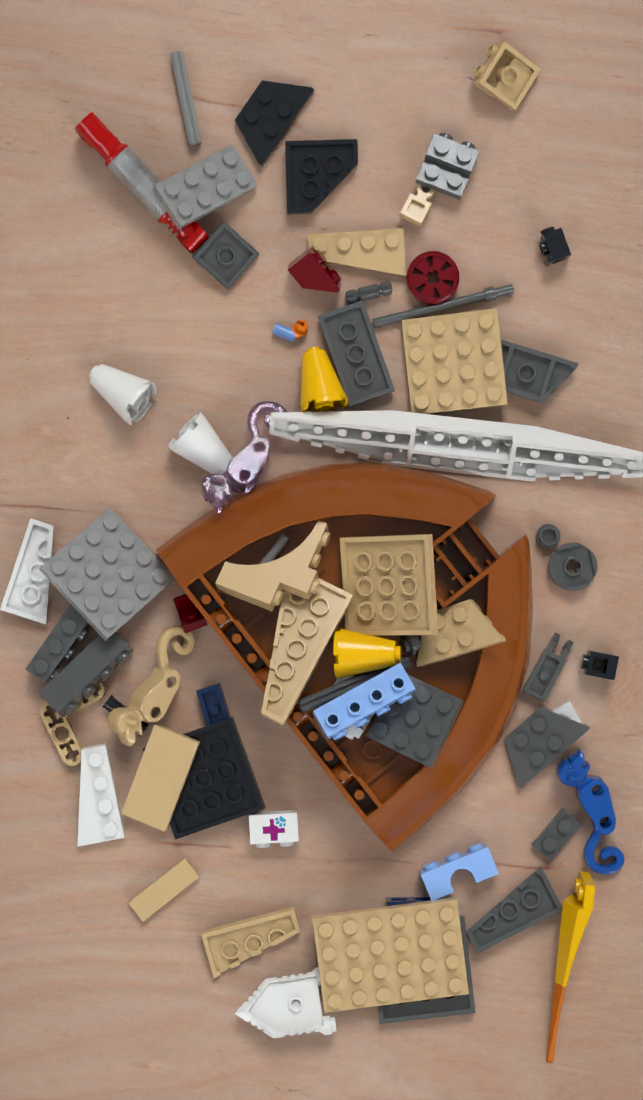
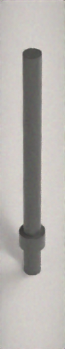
[372,284,514,328]

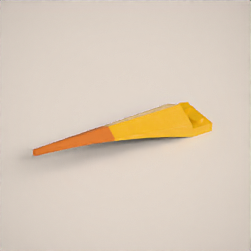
[546,871,595,1063]

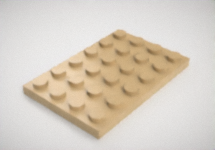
[312,897,469,1013]

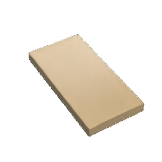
[121,724,200,832]

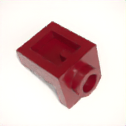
[173,594,208,633]

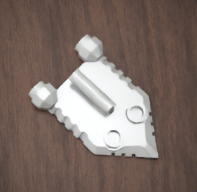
[234,967,337,1038]

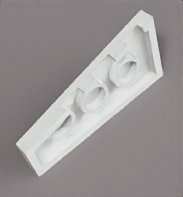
[0,518,54,624]
[77,743,125,847]

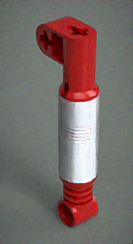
[75,112,209,254]

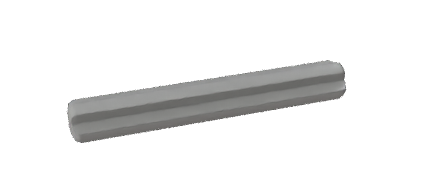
[171,51,202,146]

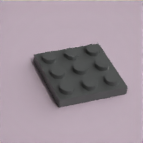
[366,674,465,769]

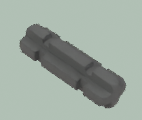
[345,281,393,304]

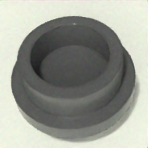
[536,524,560,548]
[399,635,421,656]

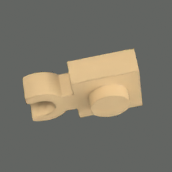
[399,184,435,227]

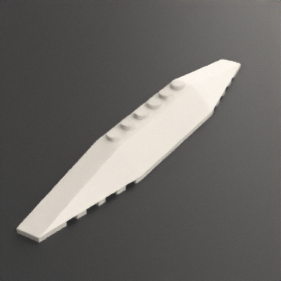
[269,410,643,481]

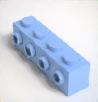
[313,663,415,741]

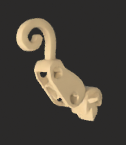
[108,626,195,746]

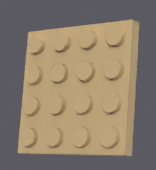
[402,308,508,414]
[340,534,438,635]

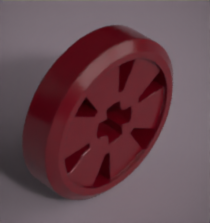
[406,251,459,305]

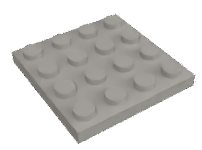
[39,508,175,641]

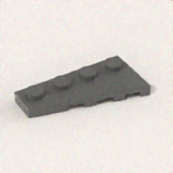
[466,867,562,954]

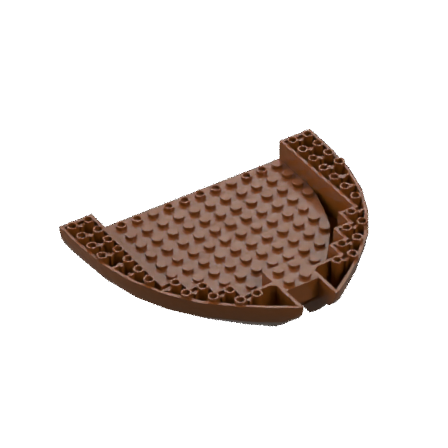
[156,462,533,852]

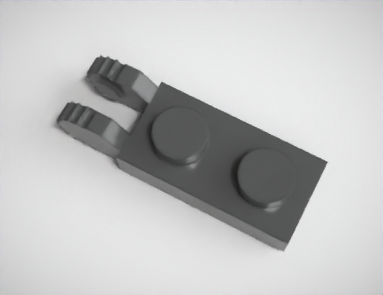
[522,632,573,702]

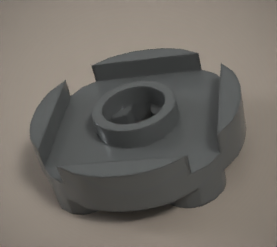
[548,543,598,591]

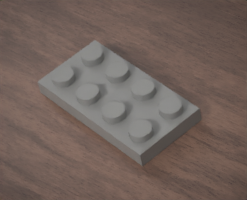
[153,145,258,230]

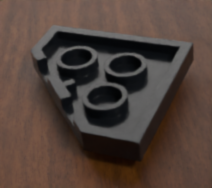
[285,139,358,215]

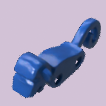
[556,749,624,875]

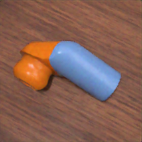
[272,320,308,342]

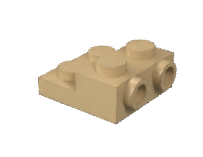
[472,41,541,110]

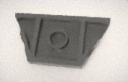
[501,339,579,403]
[505,706,590,789]

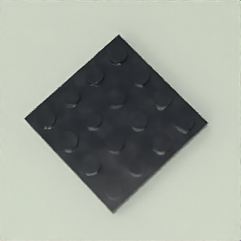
[143,716,266,840]

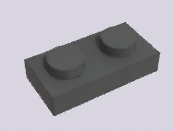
[532,808,582,861]

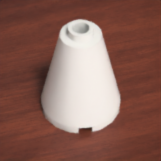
[89,364,158,425]
[168,412,234,477]

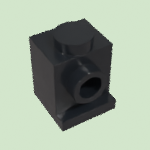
[539,226,571,267]
[580,650,619,680]

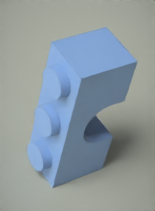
[420,842,499,900]

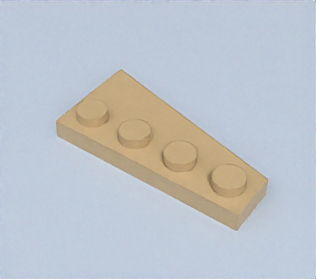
[308,228,406,277]
[201,906,300,978]

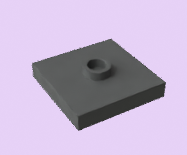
[192,221,260,290]

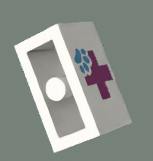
[249,810,299,848]

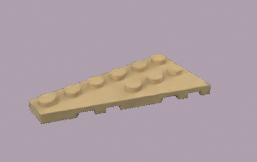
[261,579,353,726]

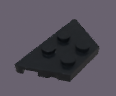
[235,80,314,167]

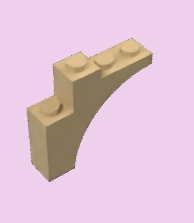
[215,520,331,611]

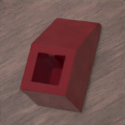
[288,246,341,293]

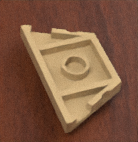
[416,599,506,667]

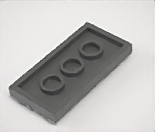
[317,300,395,407]

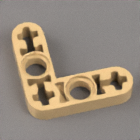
[40,681,106,766]

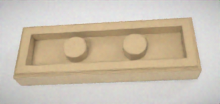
[128,857,200,921]

